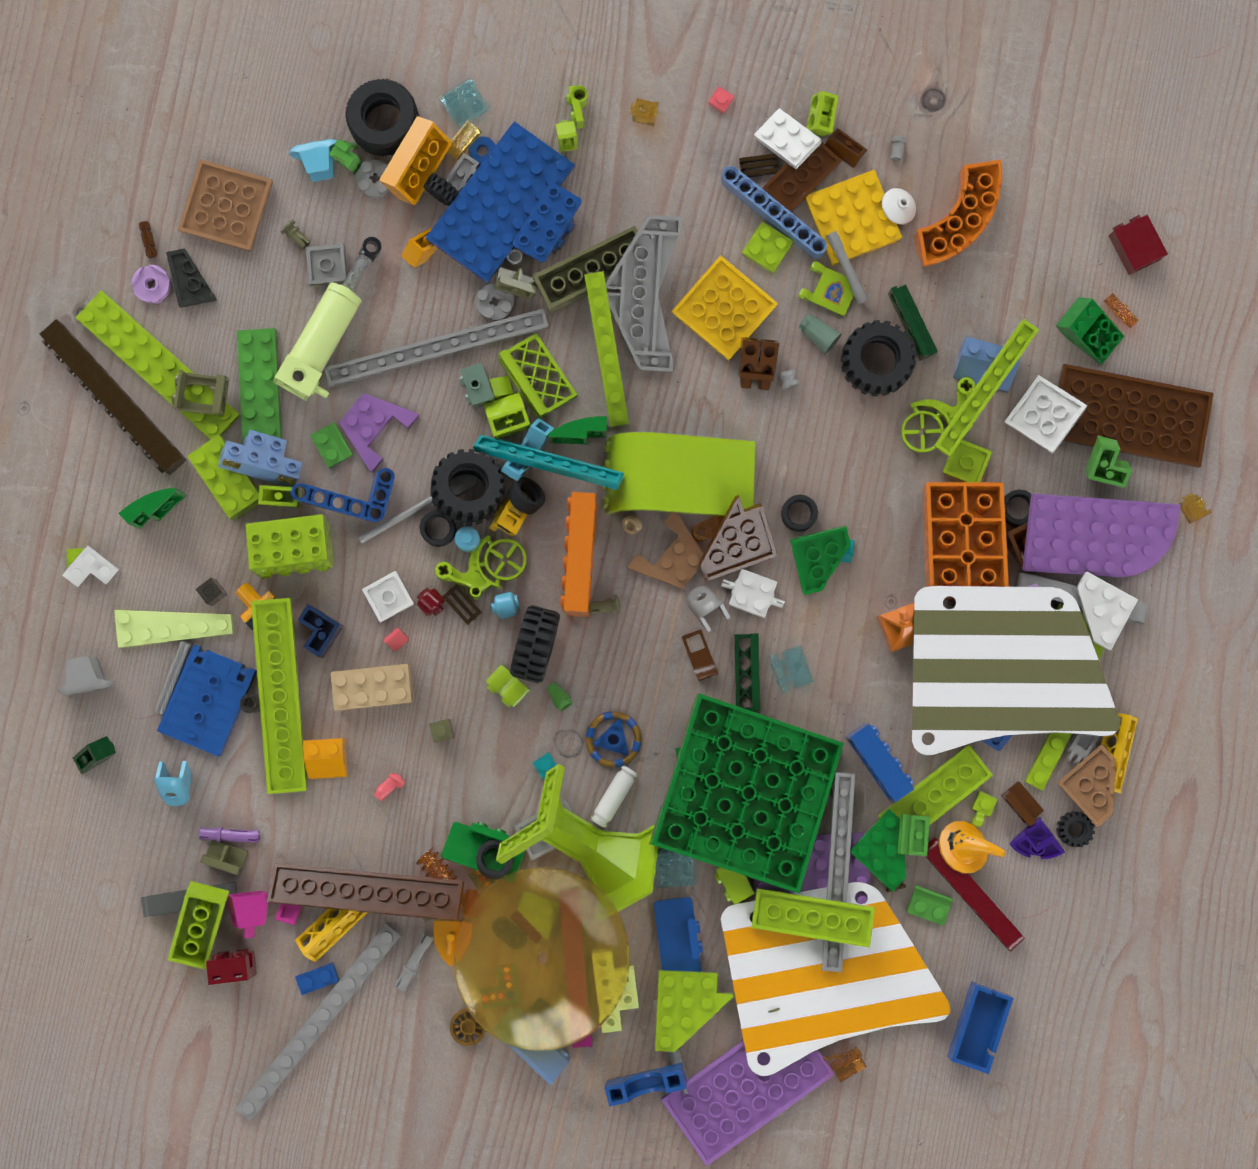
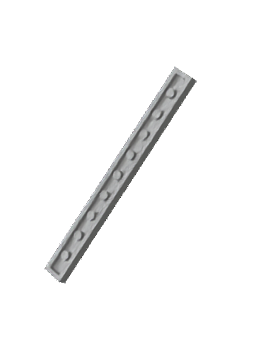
[821,772,855,972]

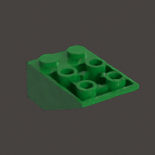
[1056,297,1125,365]

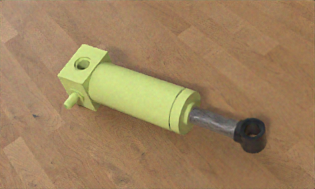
[273,237,382,402]

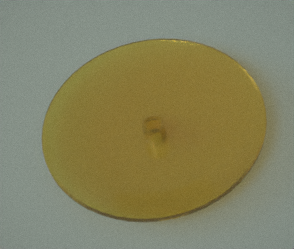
[454,867,630,1051]

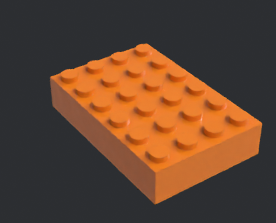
[922,482,1009,600]
[560,492,597,617]

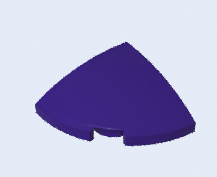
[1009,817,1065,859]

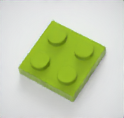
[742,222,794,274]
[942,439,992,482]

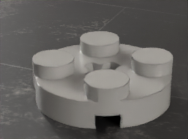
[356,160,390,199]
[476,283,514,322]

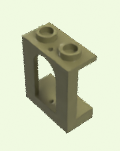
[172,370,230,417]

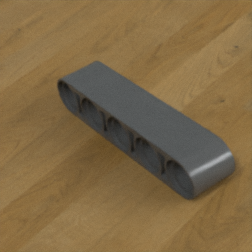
[141,881,237,917]

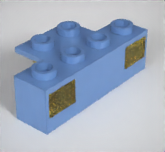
[218,429,302,487]

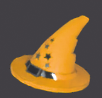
[939,821,1005,873]

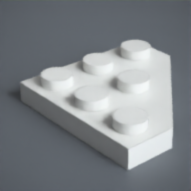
[1076,572,1138,651]

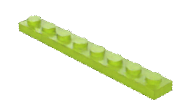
[584,271,629,427]
[934,319,1039,457]

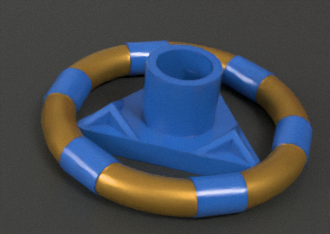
[586,711,642,768]

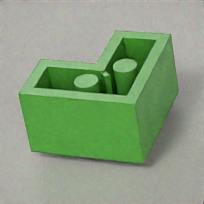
[1085,436,1132,488]

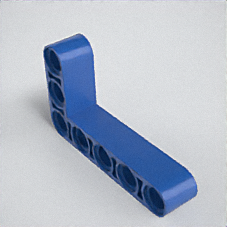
[290,468,395,523]

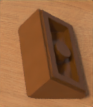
[825,128,867,168]

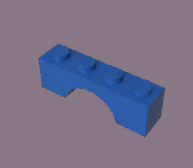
[604,1062,688,1107]

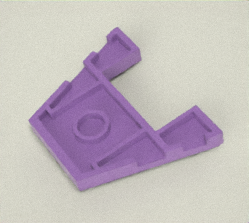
[339,393,419,473]

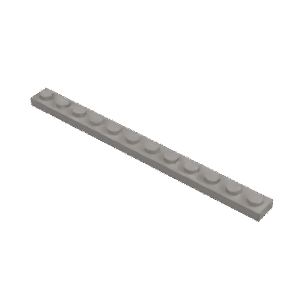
[324,308,549,387]
[235,923,402,1121]

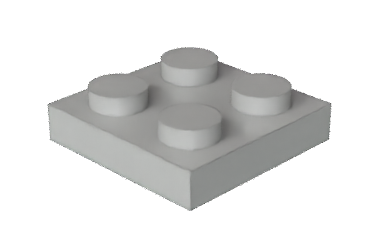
[306,244,347,286]

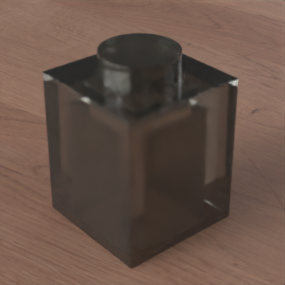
[195,578,228,606]

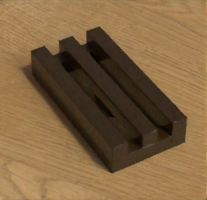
[739,153,779,178]
[442,584,482,625]

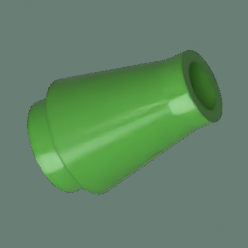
[546,682,573,711]

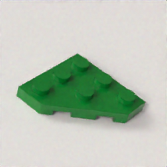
[790,525,851,595]
[850,808,906,892]

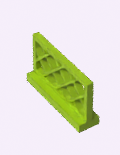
[498,333,577,419]

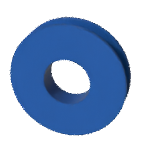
[468,136,495,165]

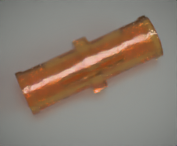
[1104,293,1139,328]

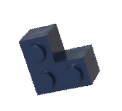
[297,604,344,658]

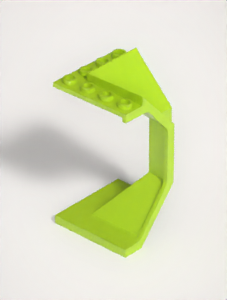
[496,764,658,922]

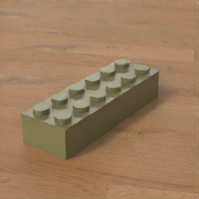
[533,226,638,314]

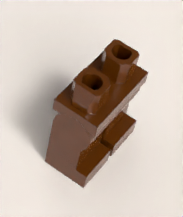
[738,337,780,391]

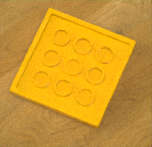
[805,169,903,266]
[671,255,778,361]

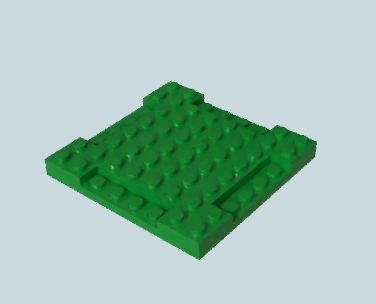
[649,693,844,893]

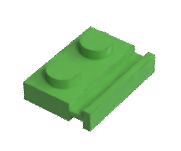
[310,422,354,469]
[898,814,930,856]
[906,885,953,926]

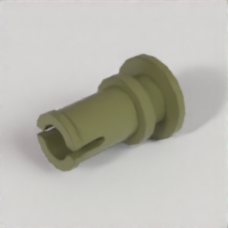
[281,220,311,250]
[590,595,620,614]

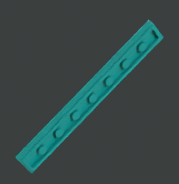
[473,435,624,490]

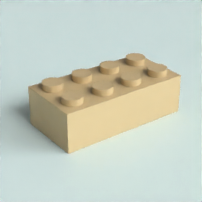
[331,664,415,711]

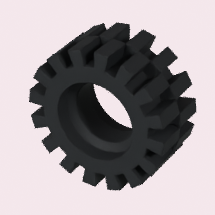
[423,173,459,206]
[1056,811,1095,847]

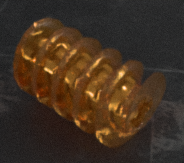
[416,847,458,880]

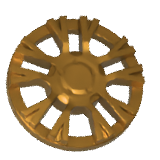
[450,1008,487,1046]

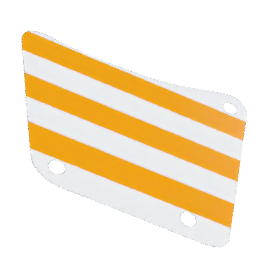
[721,882,950,1076]

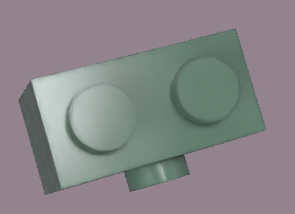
[459,362,495,409]

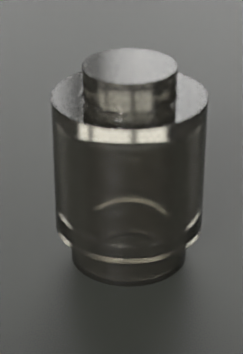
[240,694,260,713]

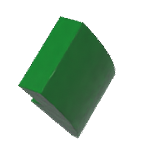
[548,416,607,445]
[118,488,187,529]

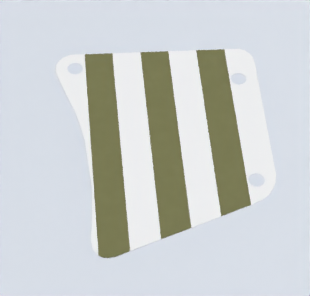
[912,586,1120,755]

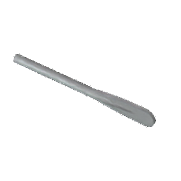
[358,474,477,544]

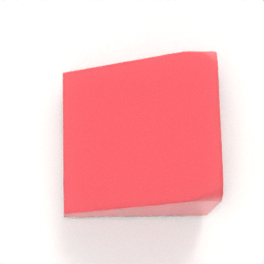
[383,628,409,651]

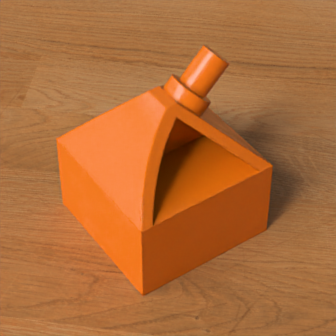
[876,603,914,652]

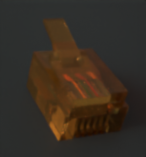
[823,1046,867,1083]

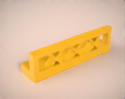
[1101,713,1138,794]
[295,909,367,962]

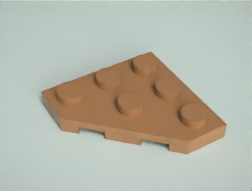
[1057,744,1116,828]

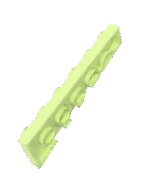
[114,610,234,648]

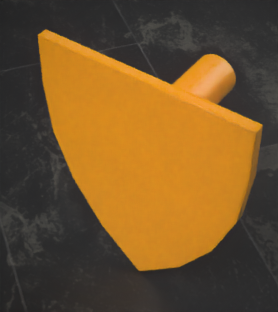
[433,920,473,967]

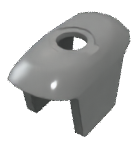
[687,586,731,633]
[58,656,115,696]

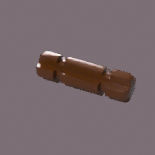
[139,221,157,258]

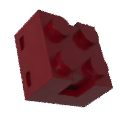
[206,948,257,985]

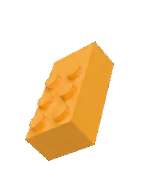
[379,116,453,206]

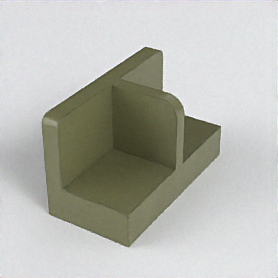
[494,267,537,300]
[200,840,248,875]

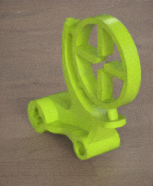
[901,377,975,453]
[435,534,526,600]

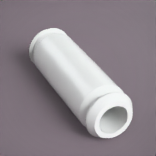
[591,766,637,828]

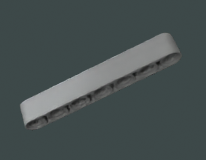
[1016,573,1149,624]

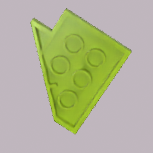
[655,970,733,1052]

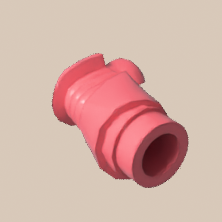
[374,773,405,801]

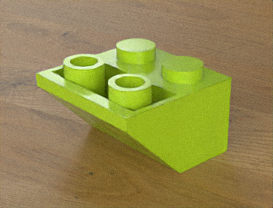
[484,392,531,439]

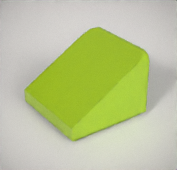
[489,376,514,399]

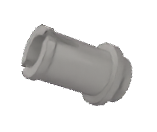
[890,135,906,161]

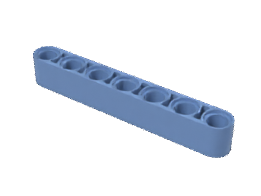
[721,166,827,259]

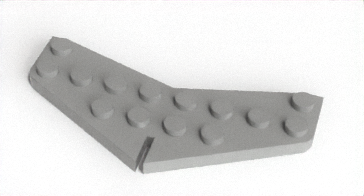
[606,215,683,372]

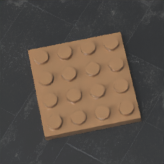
[178,159,273,252]

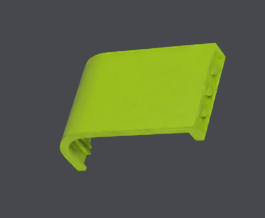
[602,432,755,516]

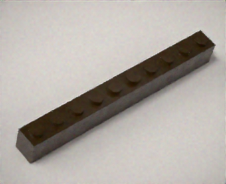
[39,319,187,475]

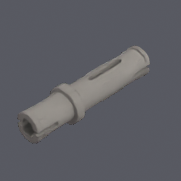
[394,933,434,991]

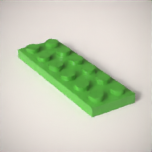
[237,328,282,443]

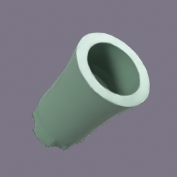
[798,314,842,355]

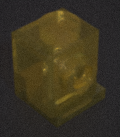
[630,98,659,126]
[1178,492,1212,524]

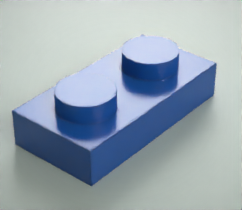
[295,962,340,995]

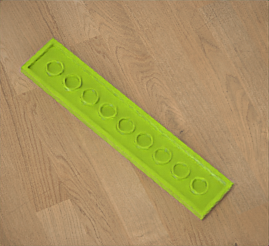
[75,290,241,439]
[251,598,308,794]

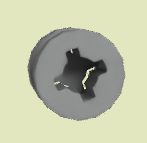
[778,369,801,390]

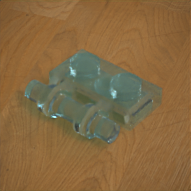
[770,645,814,692]

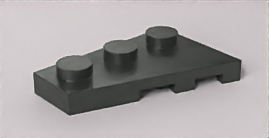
[166,248,217,308]

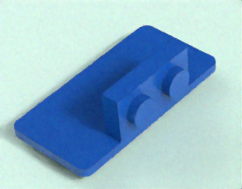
[513,182,582,263]
[654,897,703,972]

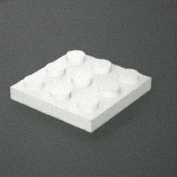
[1005,375,1087,454]

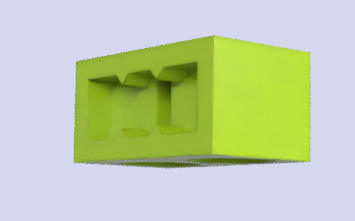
[807,91,839,137]

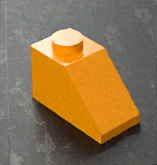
[401,228,438,268]

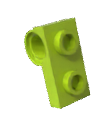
[566,85,588,129]

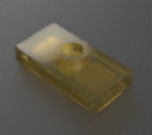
[447,120,482,161]

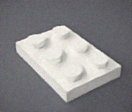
[754,108,821,169]

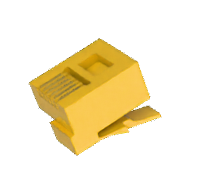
[489,496,528,536]

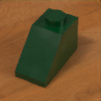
[73,736,116,774]

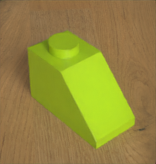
[555,120,578,152]
[258,485,302,508]

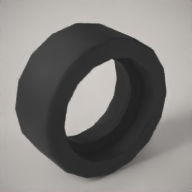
[508,477,545,514]
[1004,489,1031,527]
[781,494,818,532]
[419,510,457,547]
[476,840,514,879]

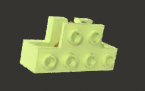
[591,948,639,1033]

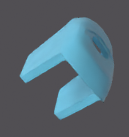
[289,139,337,182]
[154,761,192,806]

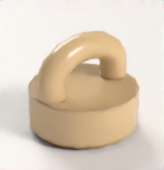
[622,514,642,535]

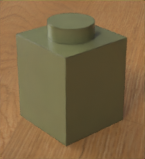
[429,719,455,743]

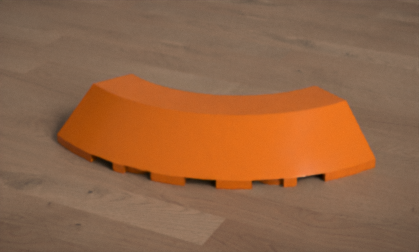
[914,159,1002,267]

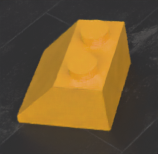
[303,738,348,779]

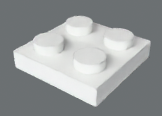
[362,571,415,623]

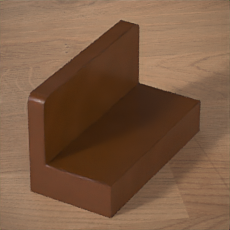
[1001,781,1044,827]

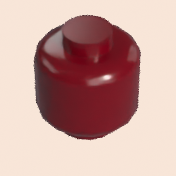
[416,588,445,616]

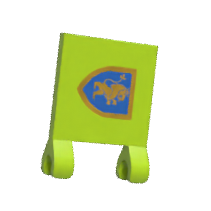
[798,261,854,317]

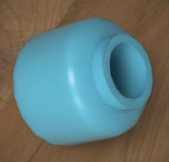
[454,526,480,552]
[491,592,520,619]

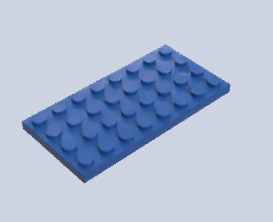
[426,121,575,284]

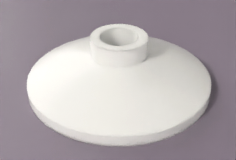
[882,188,916,224]

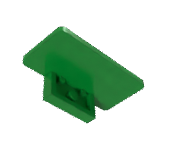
[441,822,525,882]

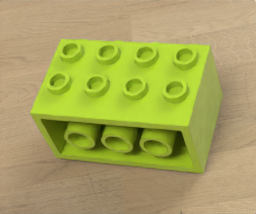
[245,514,334,579]

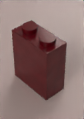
[1109,214,1168,275]

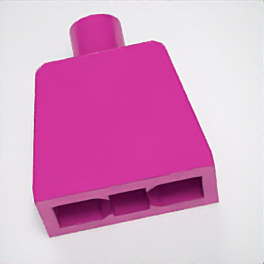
[227,890,268,938]

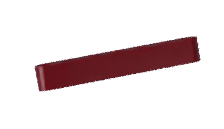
[925,837,1025,952]

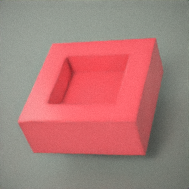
[708,86,734,114]

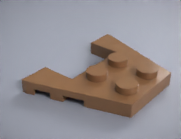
[627,512,703,589]

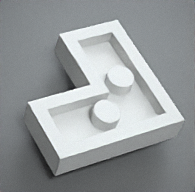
[62,545,119,587]

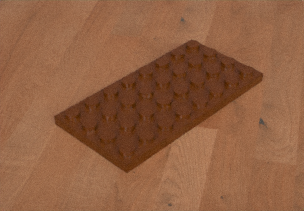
[1058,364,1214,468]

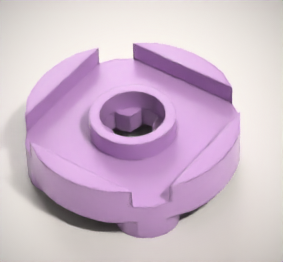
[132,265,172,304]

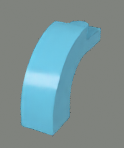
[501,418,554,481]

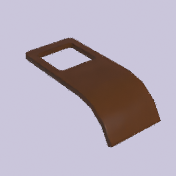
[682,630,719,681]

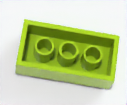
[187,435,259,521]
[167,881,229,970]

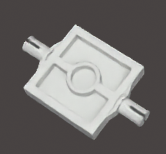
[721,569,785,618]

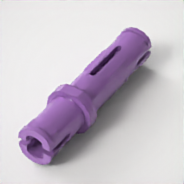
[199,827,260,843]

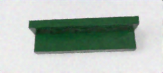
[888,284,938,361]
[734,633,760,711]

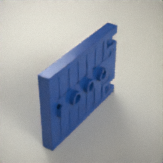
[157,644,257,757]

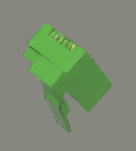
[329,138,363,174]

